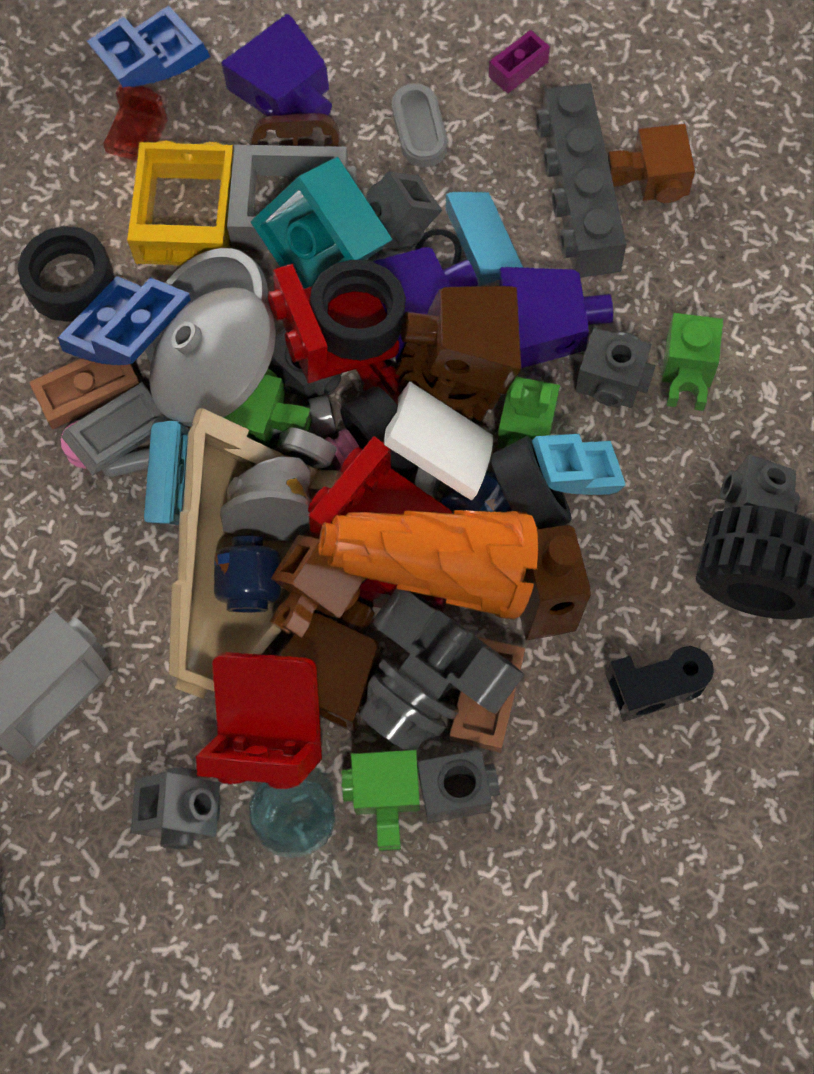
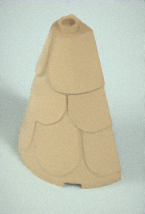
[168,408,342,699]

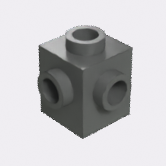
[366,171,442,249]
[576,328,656,408]
[720,454,800,513]
[130,768,220,850]

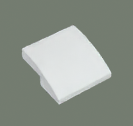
[384,381,493,500]

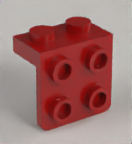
[268,264,399,384]
[308,436,453,593]
[195,652,322,789]

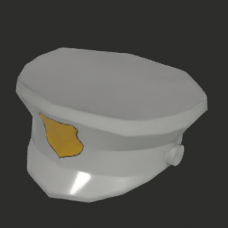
[220,456,312,541]

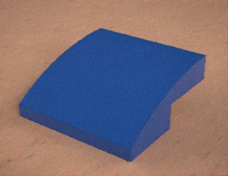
[87,5,211,87]
[57,276,191,365]

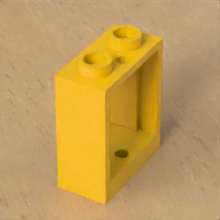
[127,140,234,265]

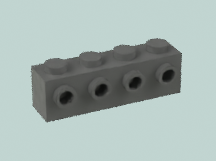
[536,83,627,278]

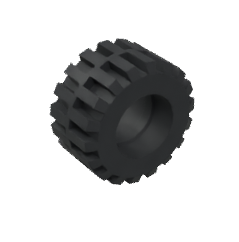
[696,506,814,620]

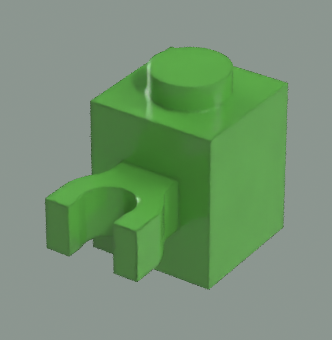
[662,313,723,411]
[224,369,312,447]
[497,377,560,449]
[342,750,420,851]

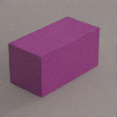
[488,29,550,94]

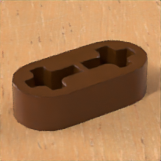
[251,113,339,147]

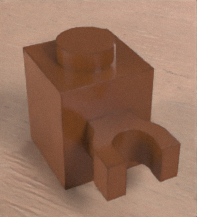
[608,124,695,203]
[269,535,365,638]

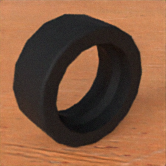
[17,226,114,322]
[310,260,406,360]
[491,436,572,529]

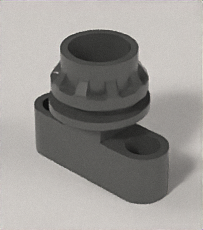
[359,587,525,751]

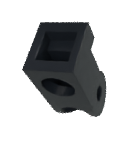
[605,646,714,722]

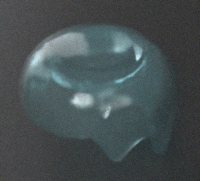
[249,779,336,859]

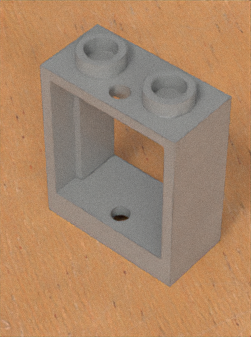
[227,145,357,250]
[0,611,112,764]

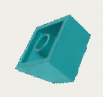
[250,156,393,289]

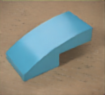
[532,434,626,495]

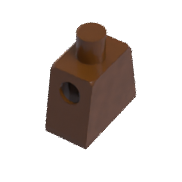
[401,286,521,394]
[520,525,591,641]
[278,601,381,733]

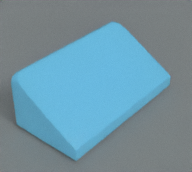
[446,192,523,286]
[144,421,189,525]

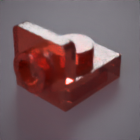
[103,84,168,161]

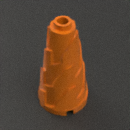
[319,510,538,619]

